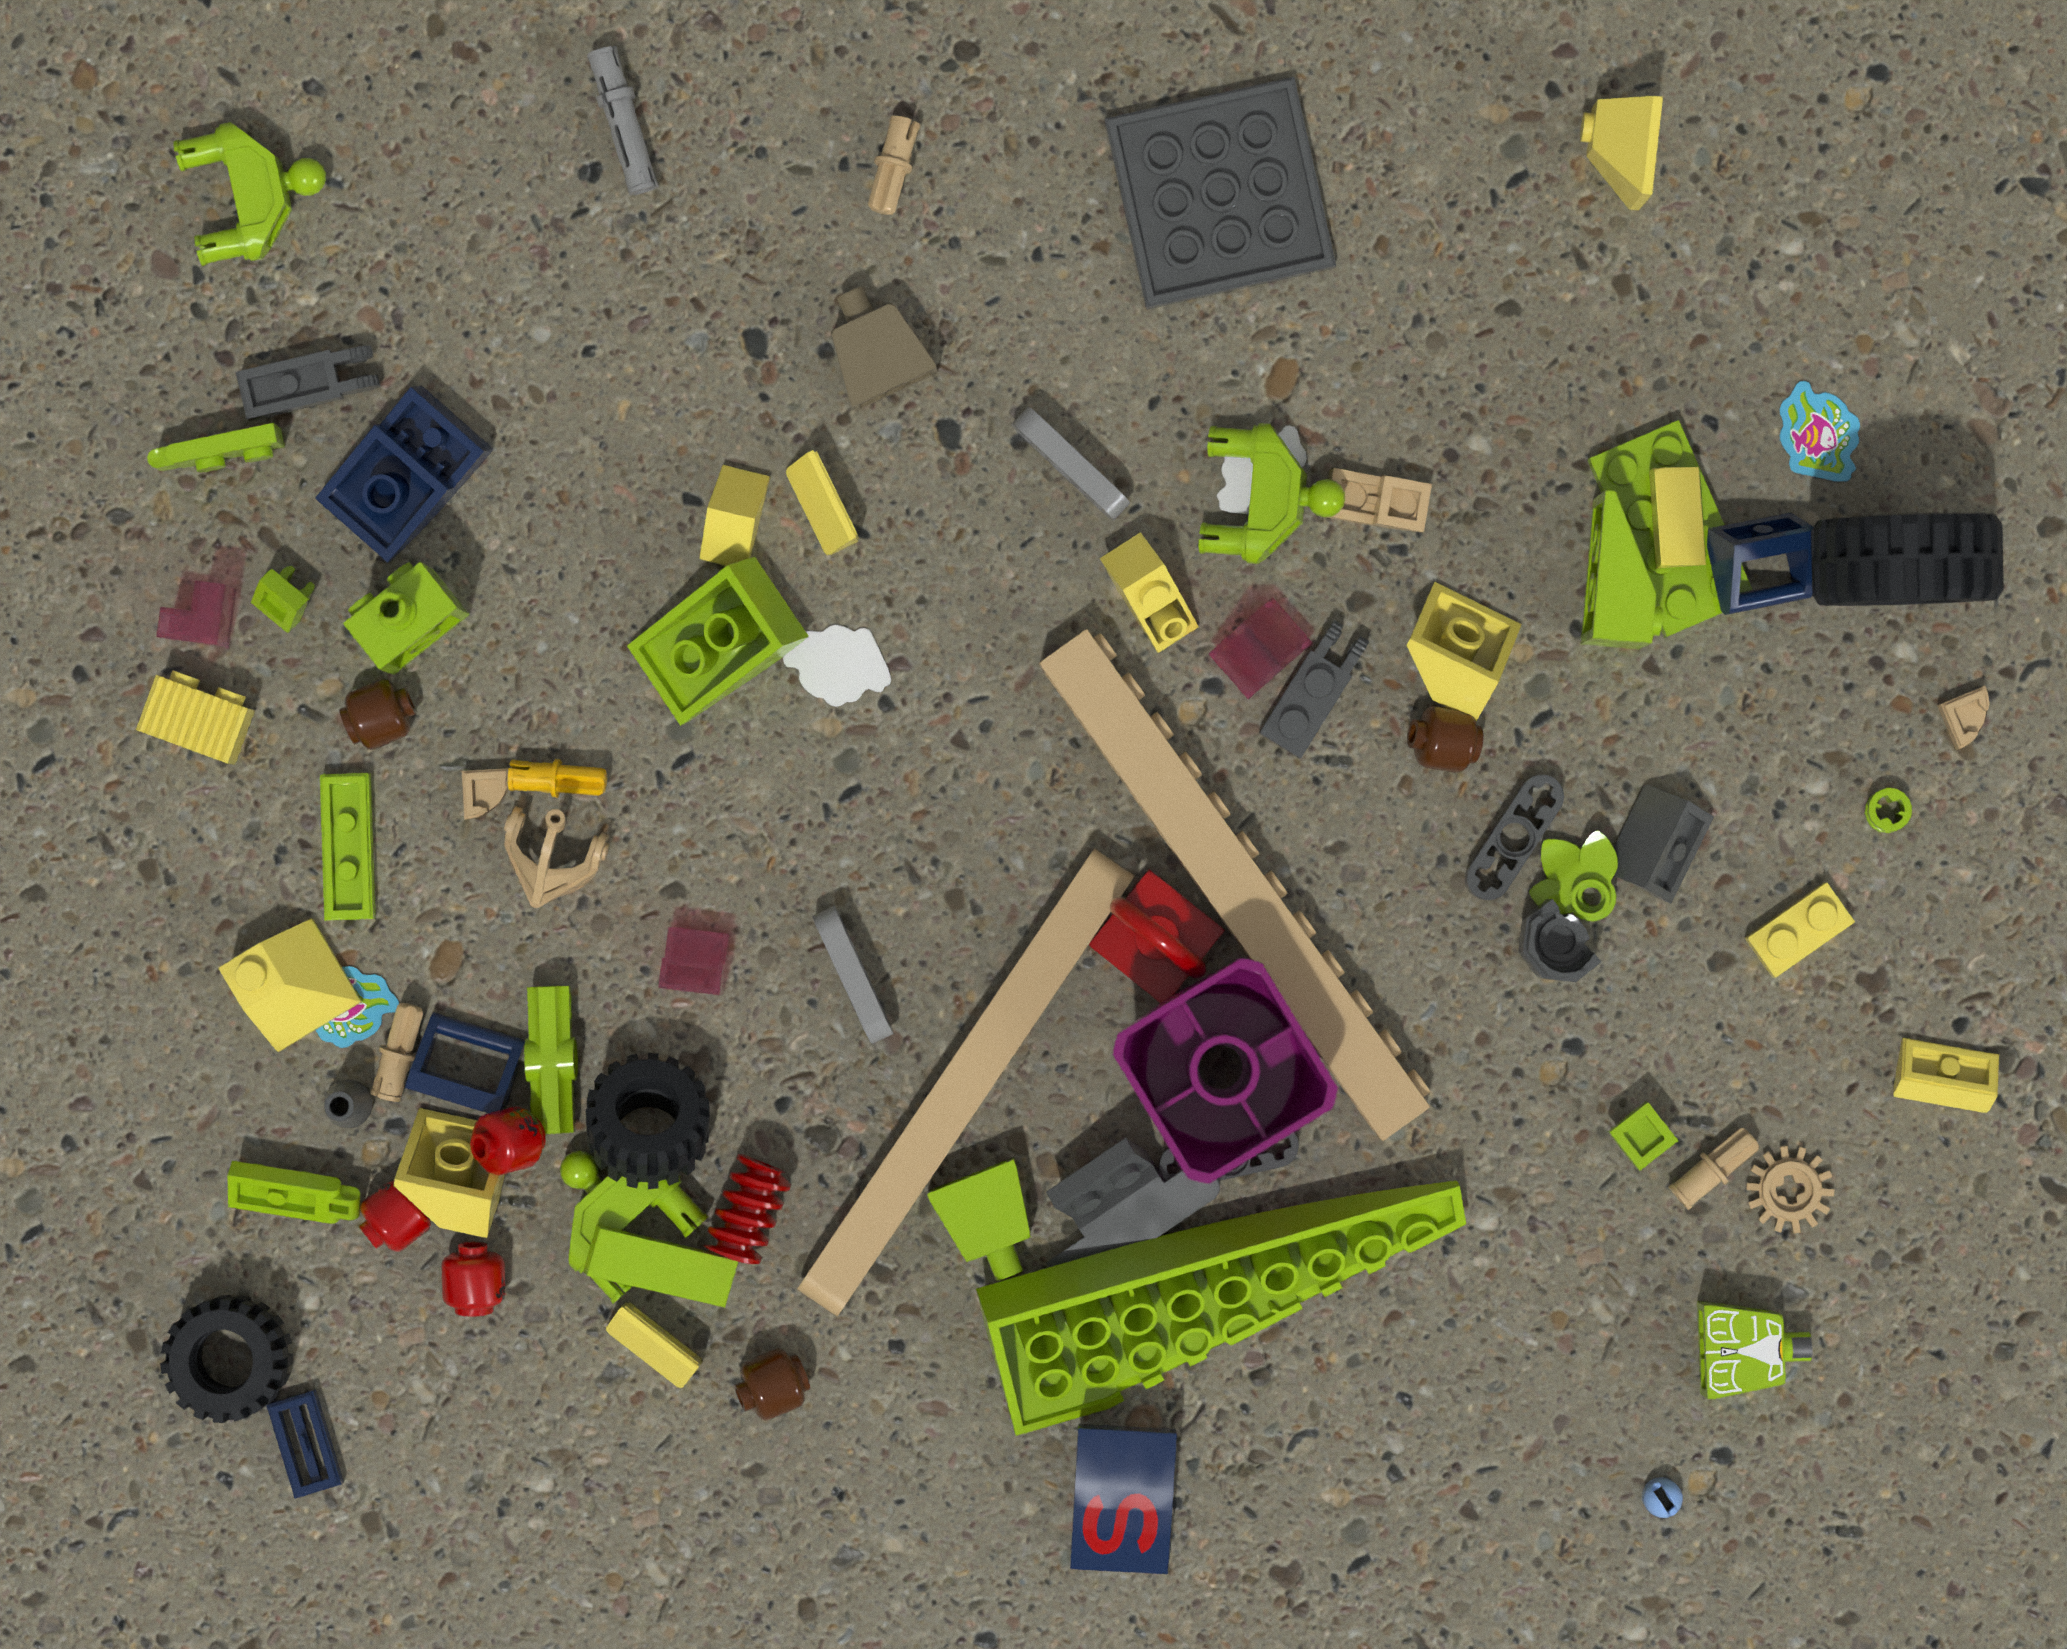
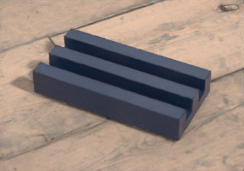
[266,1389,344,1499]

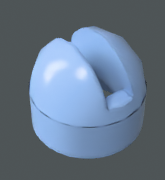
[1642,1477,1683,1518]

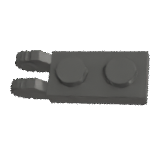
[236,345,380,421]
[1259,619,1370,759]

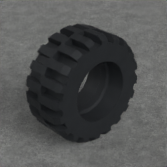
[1811,513,2004,606]

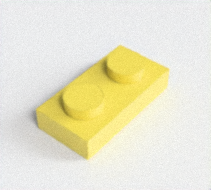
[1745,882,1855,978]

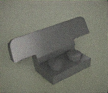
[1046,1138,1220,1267]

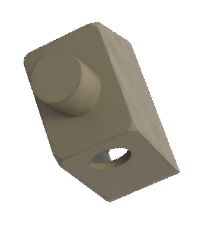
[831,287,938,412]

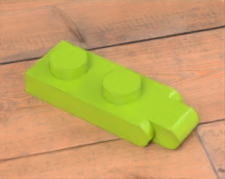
[147,423,285,472]
[227,1161,361,1224]

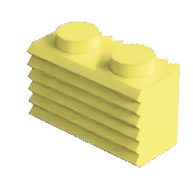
[136,670,255,765]

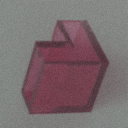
[156,580,237,649]
[1209,597,1313,700]
[658,927,731,995]

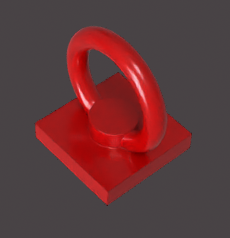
[1089,869,1225,1003]

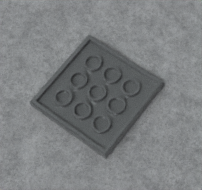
[1104,77,1336,310]

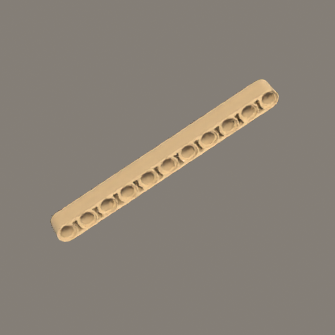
[797,848,1135,1317]

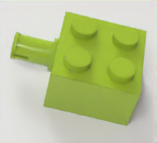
[343,562,470,675]

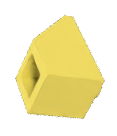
[1099,532,1199,653]

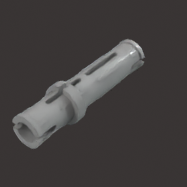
[587,46,659,196]

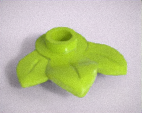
[1529,830,1618,921]

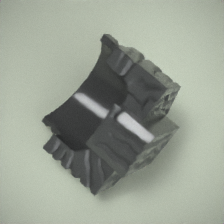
[1518,899,1601,982]

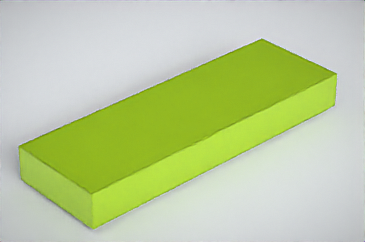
[320,773,376,921]
[583,1225,738,1308]

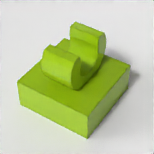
[251,566,315,633]
[1607,1101,1678,1171]

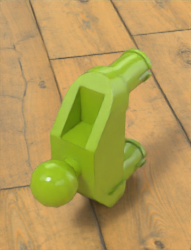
[173,122,326,266]
[1198,423,1345,564]
[560,1151,709,1304]

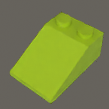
[1581,490,1663,649]
[627,557,809,726]

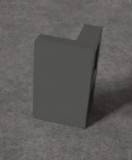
[1614,785,1714,904]

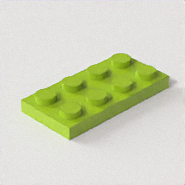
[1587,420,1753,638]

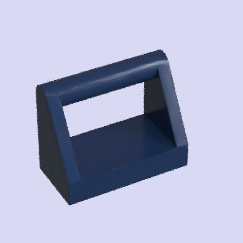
[1707,512,1813,615]
[405,1012,525,1113]

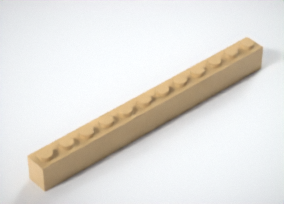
[1039,629,1431,1141]

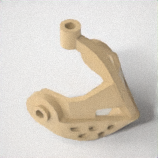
[504,806,610,908]

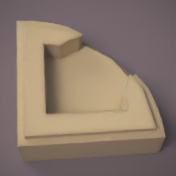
[1937,686,1989,750]
[462,768,509,820]

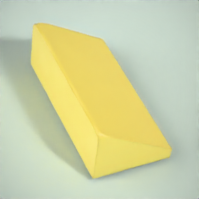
[786,450,859,555]
[1649,467,1706,569]
[1893,1038,1999,1113]
[606,1302,703,1388]

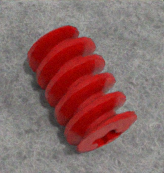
[703,1154,792,1264]

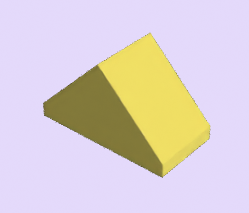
[699,465,770,566]

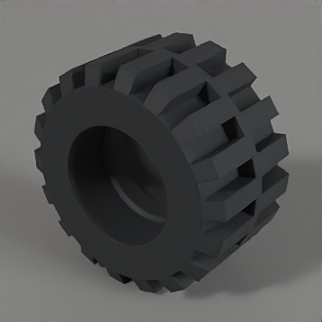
[586,1053,710,1189]
[160,1295,293,1423]

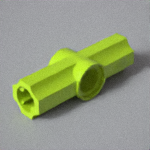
[524,985,578,1134]

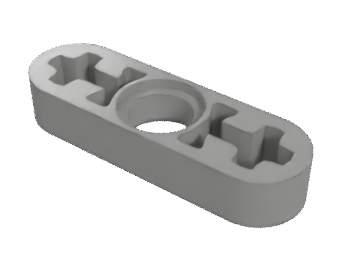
[1011,407,1130,521]
[812,906,894,1044]

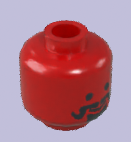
[470,1106,546,1175]
[358,1179,431,1252]
[441,1241,506,1317]

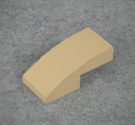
[1325,468,1432,533]

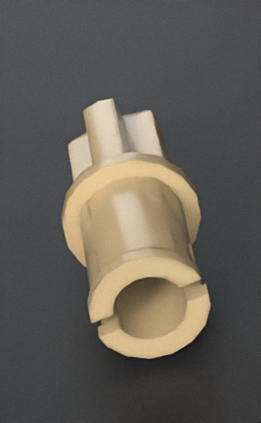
[868,116,920,215]
[370,1003,423,1102]
[1668,1128,1760,1210]

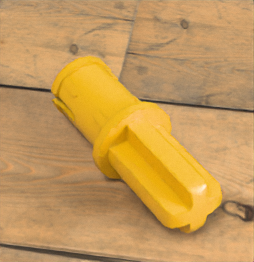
[508,759,607,798]

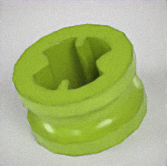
[1864,788,1912,833]

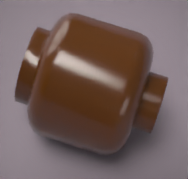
[339,678,416,750]
[1407,705,1484,773]
[734,1348,810,1421]

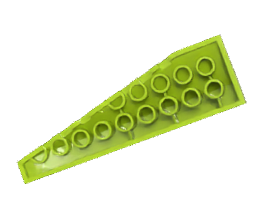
[976,1180,1466,1436]

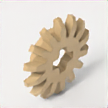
[1746,1146,1834,1234]

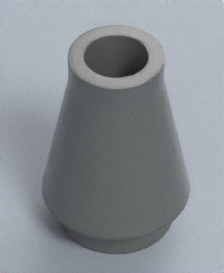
[324,1080,372,1128]

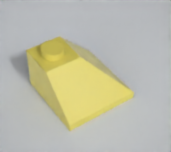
[1580,96,1663,211]
[1407,582,1522,721]
[218,918,362,1052]
[394,1108,505,1238]

